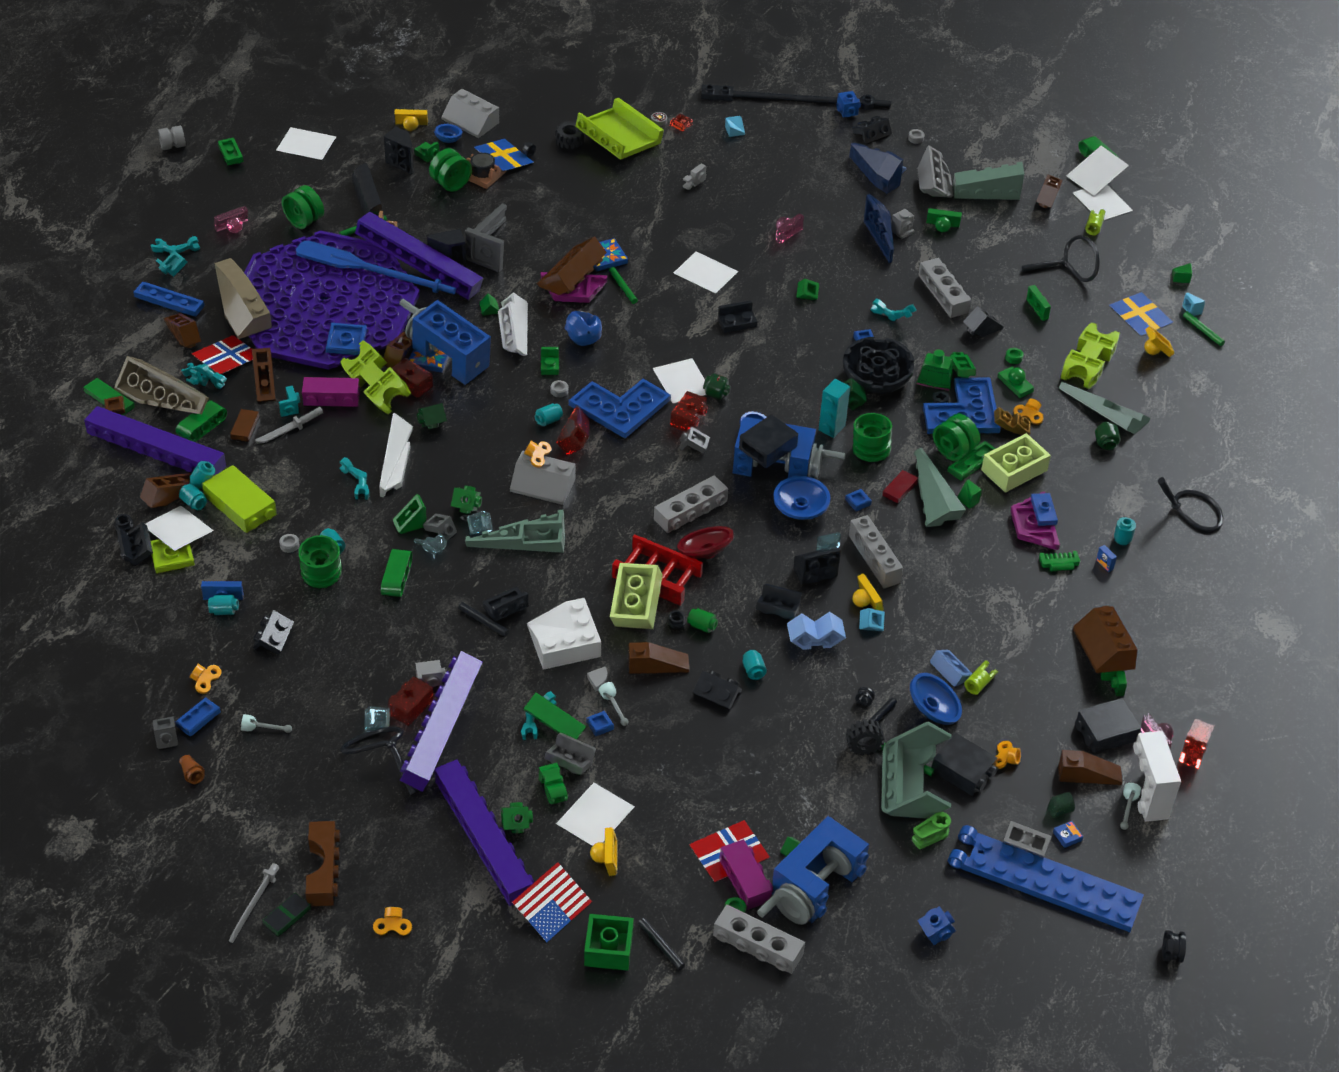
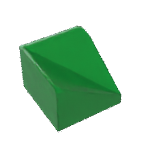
[1172,263,1192,283]
[797,279,819,300]
[957,479,982,509]

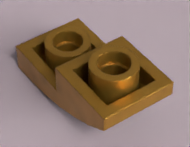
[994,407,1031,435]

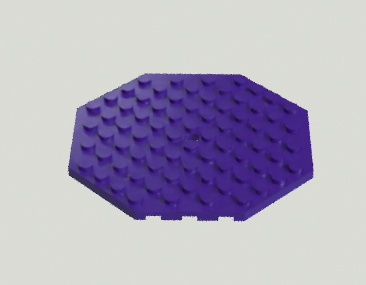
[244,230,420,370]

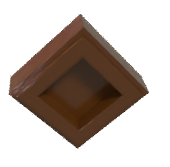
[104,395,125,415]

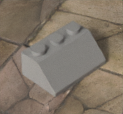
[442,89,499,138]
[510,451,576,505]

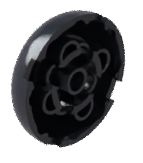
[843,337,915,394]

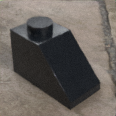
[963,306,1004,337]

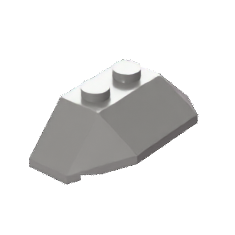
[917,146,954,198]

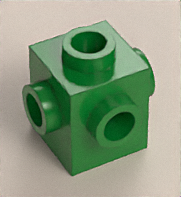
[451,485,482,514]
[501,802,533,833]

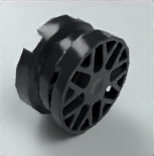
[1162,930,1186,963]

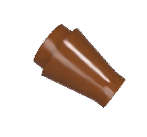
[179,755,205,784]

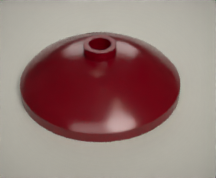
[677,526,734,559]

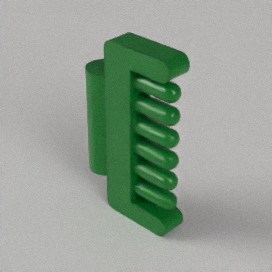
[1039,550,1080,571]

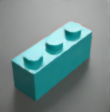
[819,379,850,438]

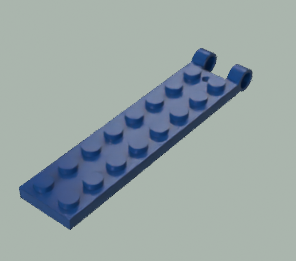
[948,825,1144,932]

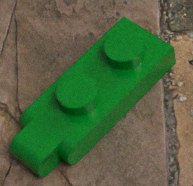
[949,352,976,378]

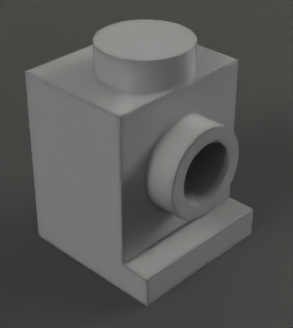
[891,209,915,239]
[415,660,446,691]

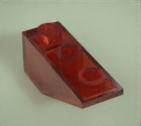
[556,406,589,455]

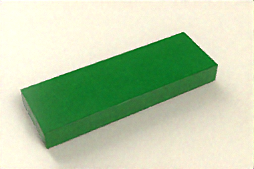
[83,378,135,415]
[947,441,996,481]
[524,693,586,740]

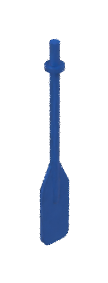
[296,241,456,294]

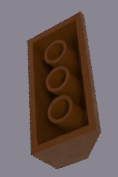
[537,236,607,295]
[1073,606,1138,673]

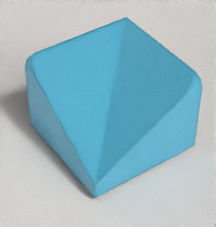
[725,116,745,137]
[1182,293,1205,316]
[859,608,885,631]

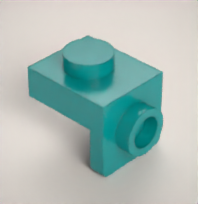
[156,250,187,277]
[279,386,300,417]

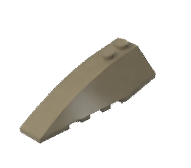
[214,258,272,339]
[114,356,209,415]

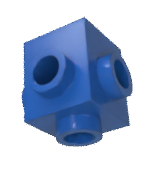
[836,91,861,117]
[917,906,956,945]

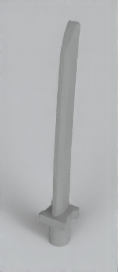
[229,863,279,943]

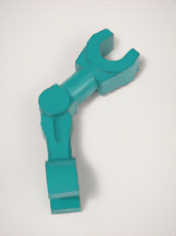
[150,236,200,254]
[870,298,916,321]
[181,363,227,389]
[186,367,216,386]
[340,457,369,500]
[521,691,557,740]

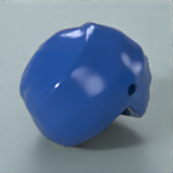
[565,311,602,346]

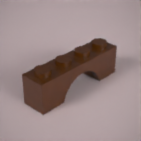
[305,821,340,906]

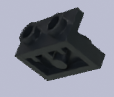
[718,300,758,333]

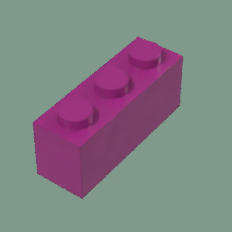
[302,377,360,407]
[719,839,773,910]

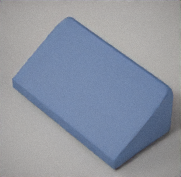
[930,650,972,687]

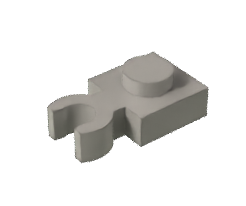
[683,163,706,190]

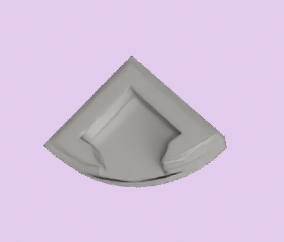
[587,667,607,691]

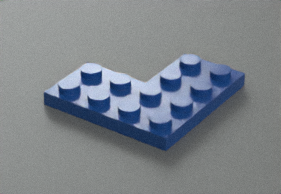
[923,377,1001,434]
[569,379,671,438]

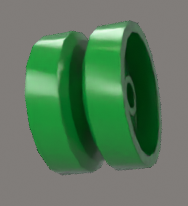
[429,148,472,192]
[282,185,324,229]
[933,413,980,461]

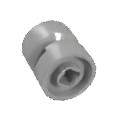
[158,125,186,150]

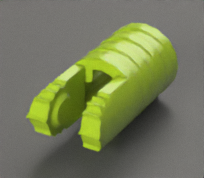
[1085,209,1106,235]
[964,660,998,695]

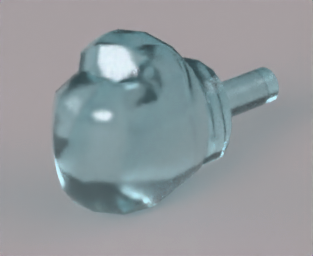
[414,534,447,554]

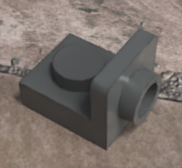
[679,427,710,453]
[423,514,457,542]
[153,716,178,749]

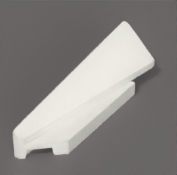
[498,293,528,356]
[379,413,413,497]

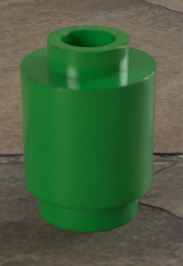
[687,608,718,633]

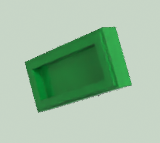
[926,208,962,232]
[998,367,1034,398]

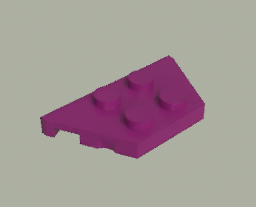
[541,272,607,303]
[1011,492,1060,550]

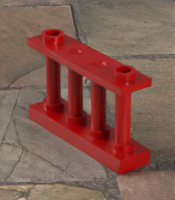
[612,534,703,606]

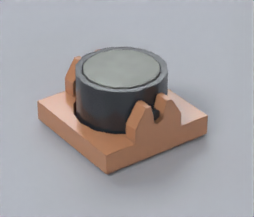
[467,152,506,189]

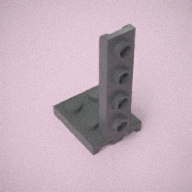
[465,203,507,272]

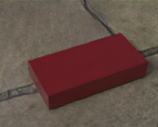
[882,470,918,503]

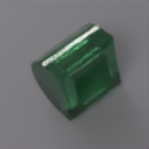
[1047,792,1075,818]

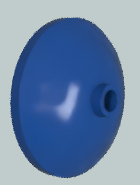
[773,476,830,520]
[910,673,962,725]

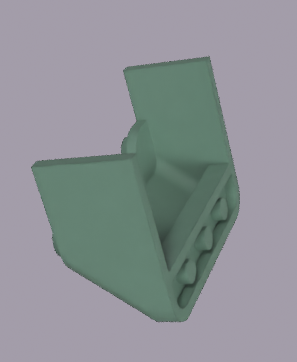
[881,721,951,818]

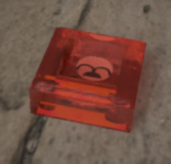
[670,114,693,131]

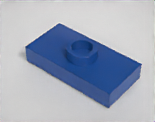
[1031,493,1058,526]
[201,581,244,600]
[175,697,221,737]

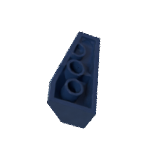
[849,142,904,194]
[864,194,894,263]

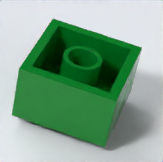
[584,914,634,971]

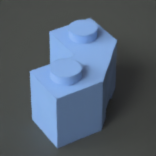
[787,612,846,650]

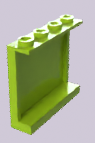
[575,98,664,160]

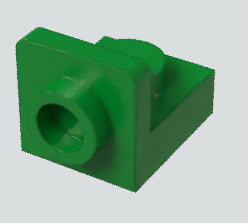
[414,142,439,163]
[541,347,559,375]
[1101,671,1127,696]

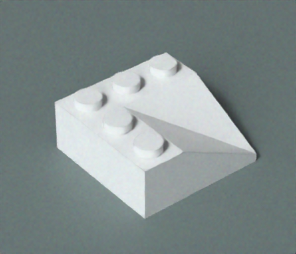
[527,598,601,670]
[1133,731,1181,822]

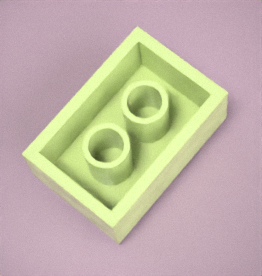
[981,433,1051,493]
[610,563,663,629]

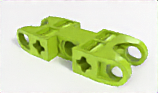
[1061,322,1120,389]
[340,340,411,415]

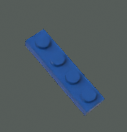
[134,282,205,317]

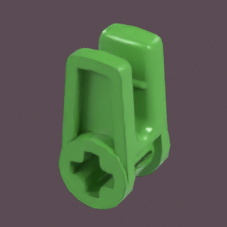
[912,812,951,849]

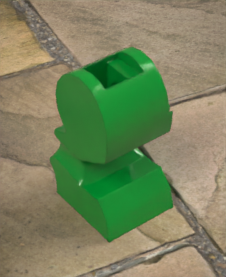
[539,763,568,805]

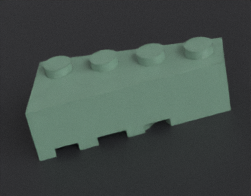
[953,162,1024,200]

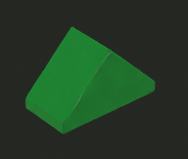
[393,494,427,534]

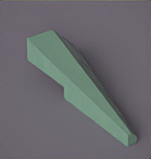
[1059,382,1151,434]
[914,448,966,527]
[465,510,565,553]

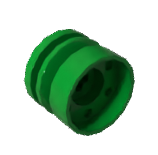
[853,413,892,462]
[299,535,342,588]

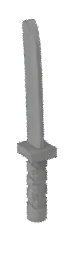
[256,407,323,444]

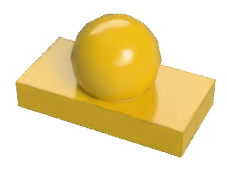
[394,109,428,131]
[1144,326,1174,357]
[852,574,884,611]
[590,827,617,876]

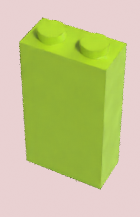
[202,465,277,533]

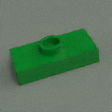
[218,138,244,165]
[1026,285,1051,321]

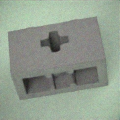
[1003,821,1052,858]

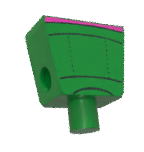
[916,349,953,391]

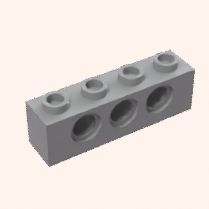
[919,258,971,318]
[654,475,728,533]
[849,515,903,588]
[713,905,805,974]

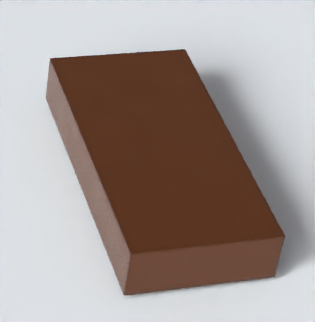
[230,409,259,441]

